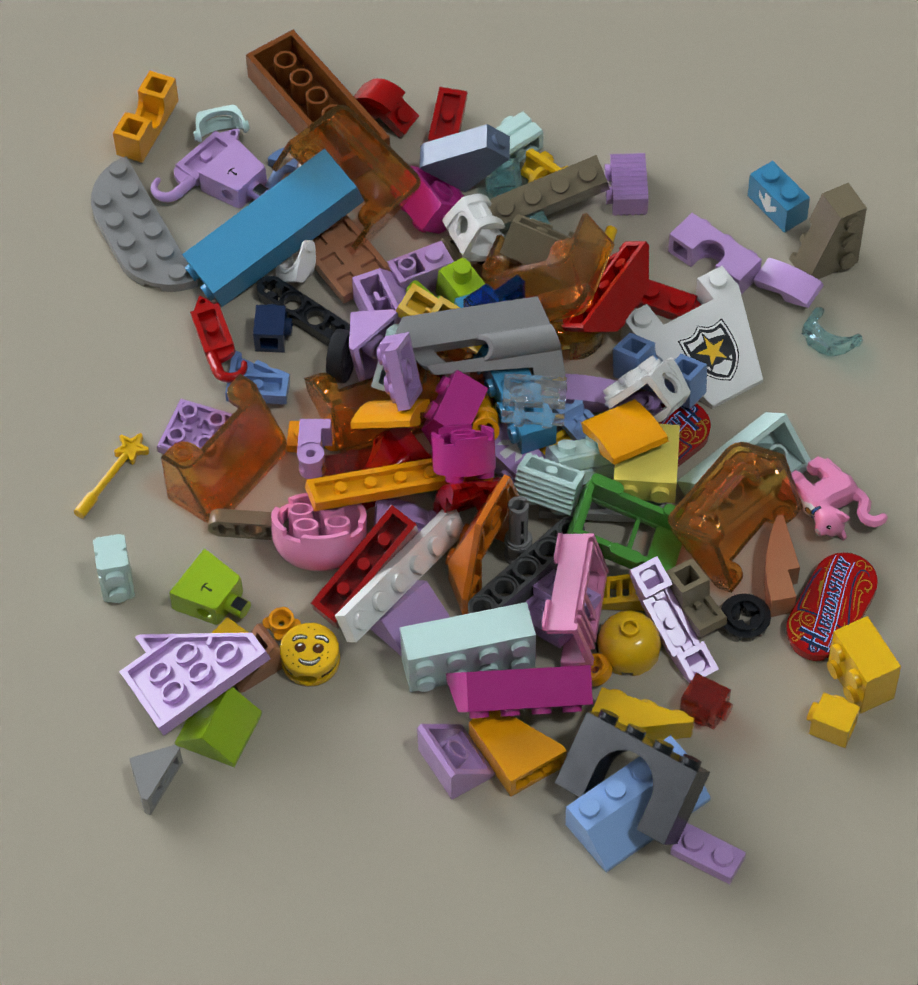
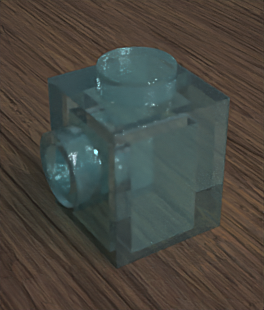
[485,158,522,198]

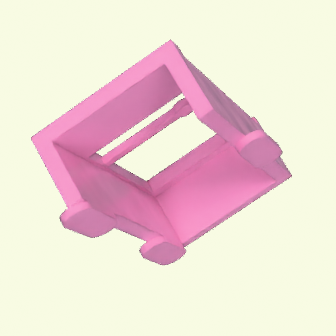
[542,533,609,666]

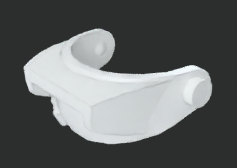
[275,240,316,283]

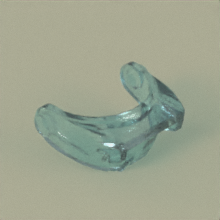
[802,307,863,356]

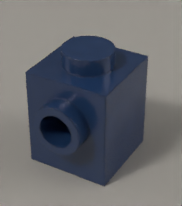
[253,304,293,353]

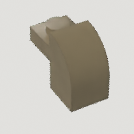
[666,558,727,638]

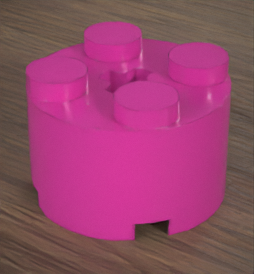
[431,424,496,483]

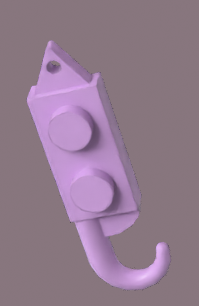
[150,128,240,202]

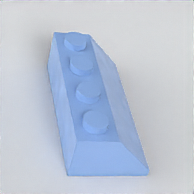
[565,735,711,873]

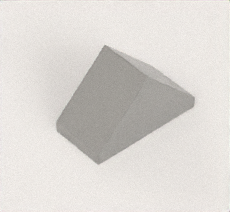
[129,745,183,815]

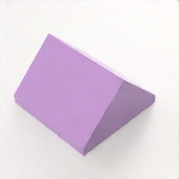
[349,309,400,385]
[370,580,450,656]
[417,724,495,800]

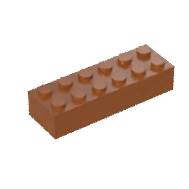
[246,29,391,180]

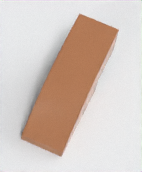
[764,515,800,617]

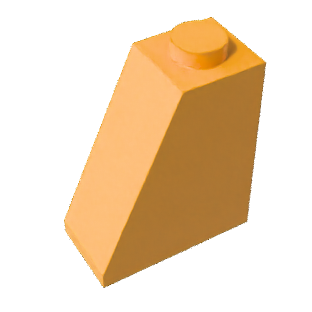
[469,710,567,797]

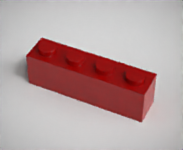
[311,505,418,629]

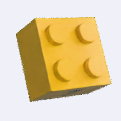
[827,616,901,714]

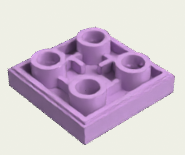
[157,399,238,469]

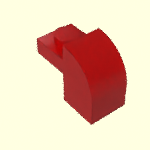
[354,78,419,137]

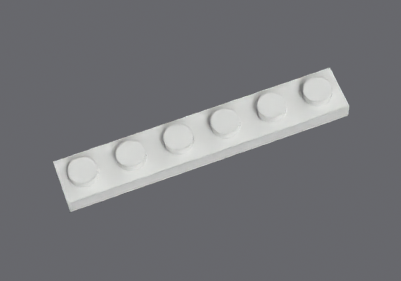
[335,509,464,642]

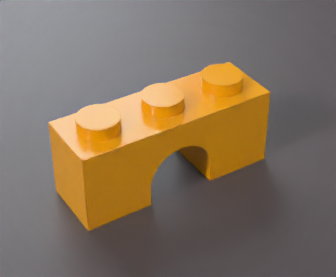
[113,70,179,163]

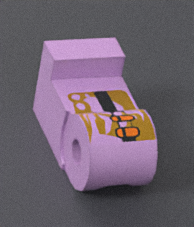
[297,419,333,479]

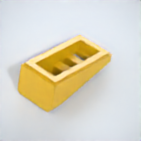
[601,574,644,611]

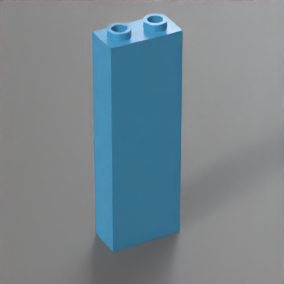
[182,148,364,307]

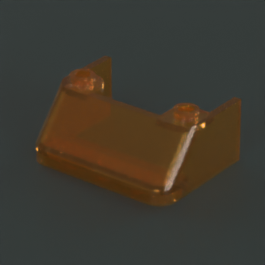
[272,105,421,250]
[481,213,615,322]

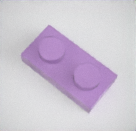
[670,823,746,885]

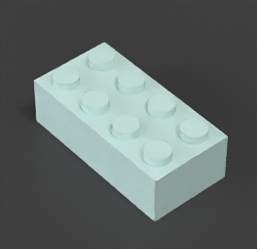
[400,602,536,692]

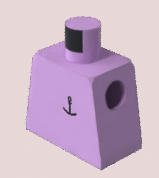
[199,139,269,208]

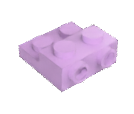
[377,332,423,411]

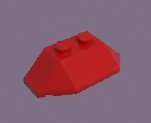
[562,241,649,332]

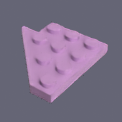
[120,633,271,735]

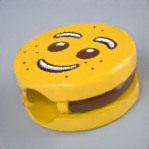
[280,623,340,686]

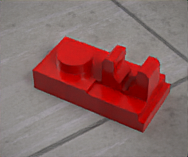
[428,87,468,142]

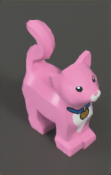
[781,456,888,541]

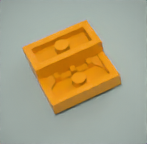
[351,399,430,429]
[581,399,669,465]

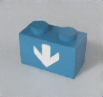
[748,160,810,233]

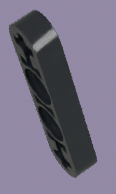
[257,275,350,346]

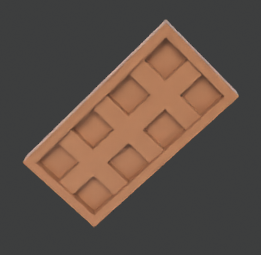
[312,215,391,304]

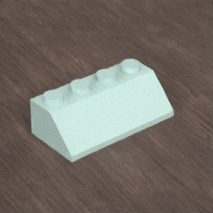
[677,412,811,535]

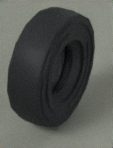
[326,329,354,383]

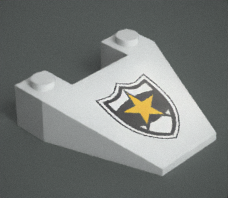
[620,266,763,409]

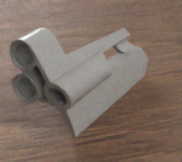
[395,296,567,395]

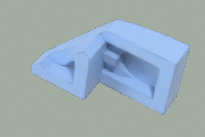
[548,398,594,441]

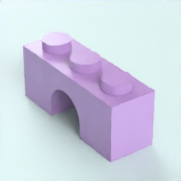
[668,213,762,295]

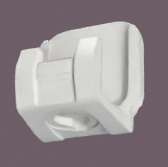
[442,194,506,264]
[603,355,691,422]

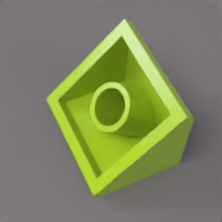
[175,687,262,767]

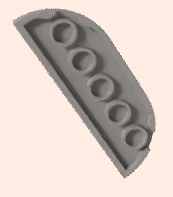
[91,156,198,292]

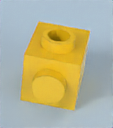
[806,692,860,748]

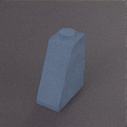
[419,124,510,192]

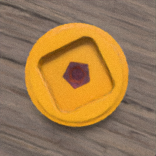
[591,653,612,687]

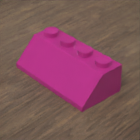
[446,665,593,718]

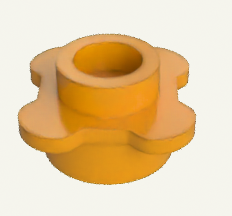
[263,607,301,641]

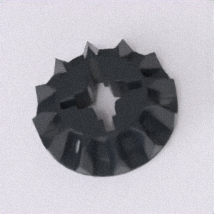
[721,593,771,641]

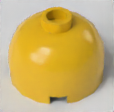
[597,610,661,676]

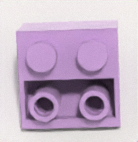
[352,268,406,321]

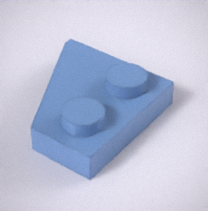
[225,351,290,404]

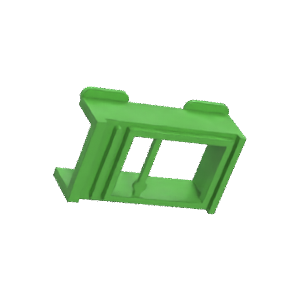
[567,473,696,571]

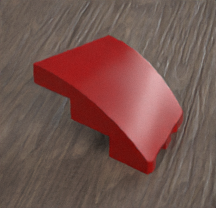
[433,477,501,515]

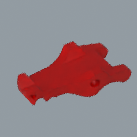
[361,419,432,511]

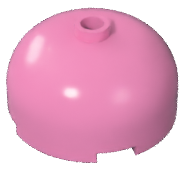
[271,493,367,571]

